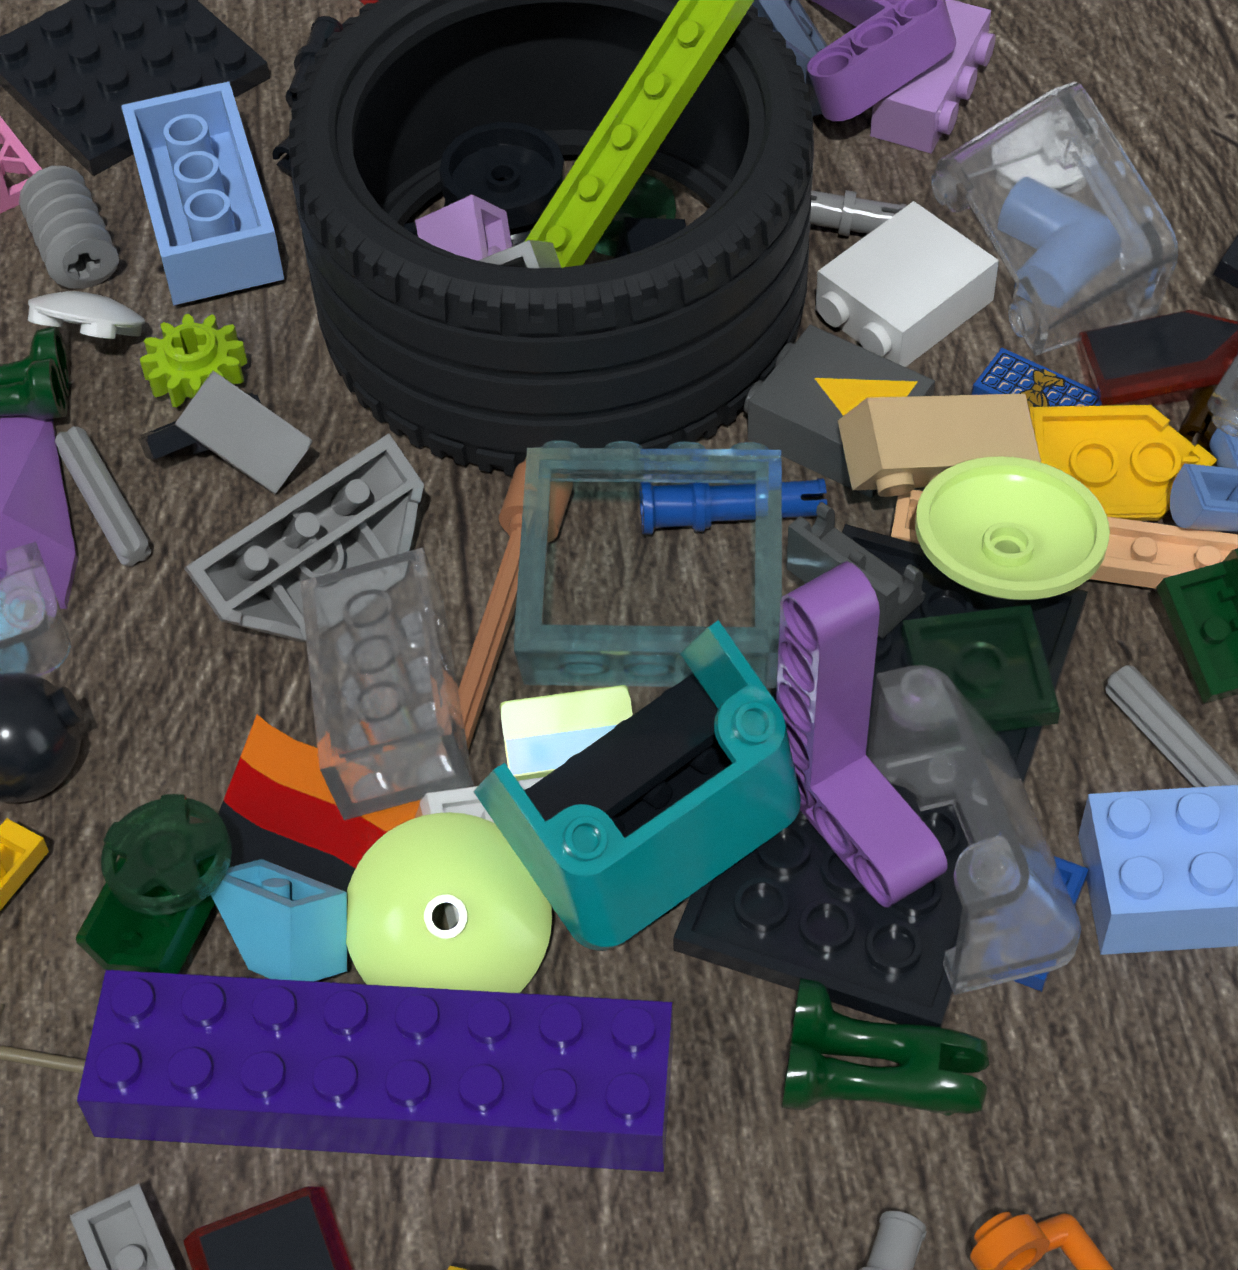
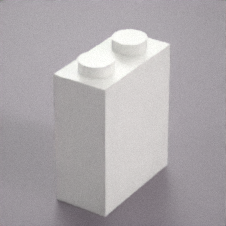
[815,201,999,367]

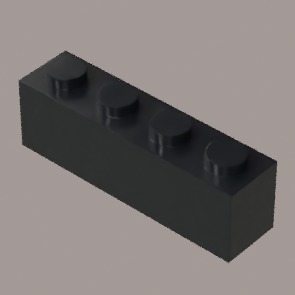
[524,673,732,838]

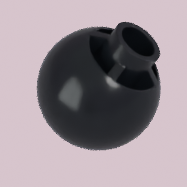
[0,672,84,803]

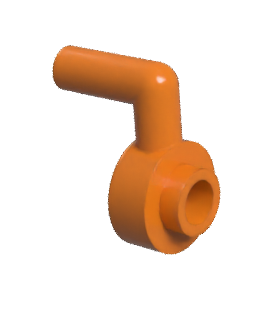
[970,1212,1114,1270]

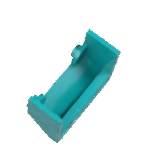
[473,620,801,951]

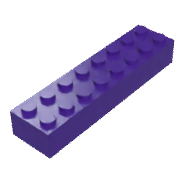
[77,970,673,1172]

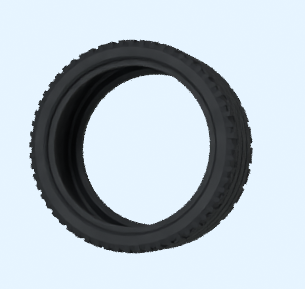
[289,0,814,477]

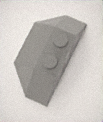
[184,433,424,642]

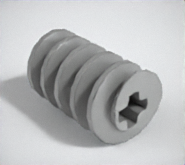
[19,166,119,289]

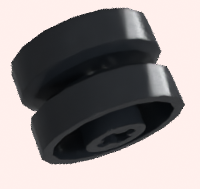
[439,122,565,247]

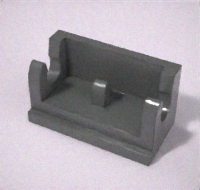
[787,502,925,639]

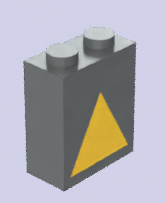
[744,324,935,498]

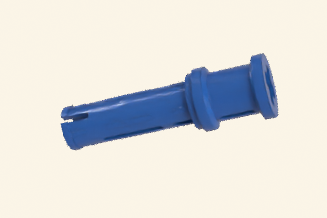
[639,477,827,535]

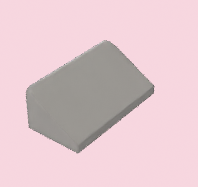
[174,371,313,494]

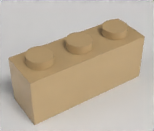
[838,394,1041,497]

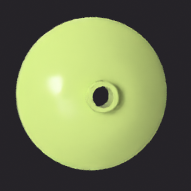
[915,456,1110,601]
[346,812,552,993]

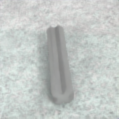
[55,426,151,567]
[1105,665,1238,787]

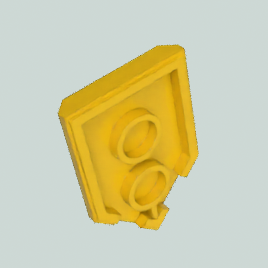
[1029,405,1217,521]

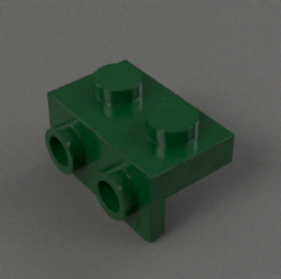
[1156,548,1238,704]
[76,830,231,974]

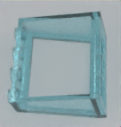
[514,441,782,688]

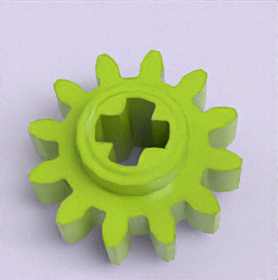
[140,314,248,408]

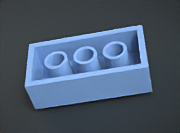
[121,81,284,305]
[1078,785,1238,955]

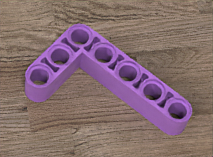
[807,0,956,121]
[776,561,948,907]

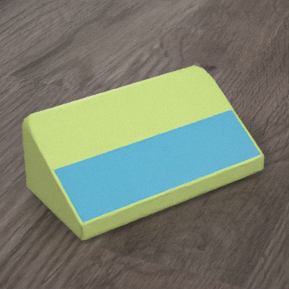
[500,685,633,781]

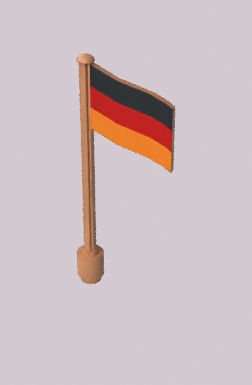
[206,452,573,892]

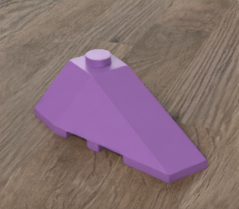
[0,415,78,609]

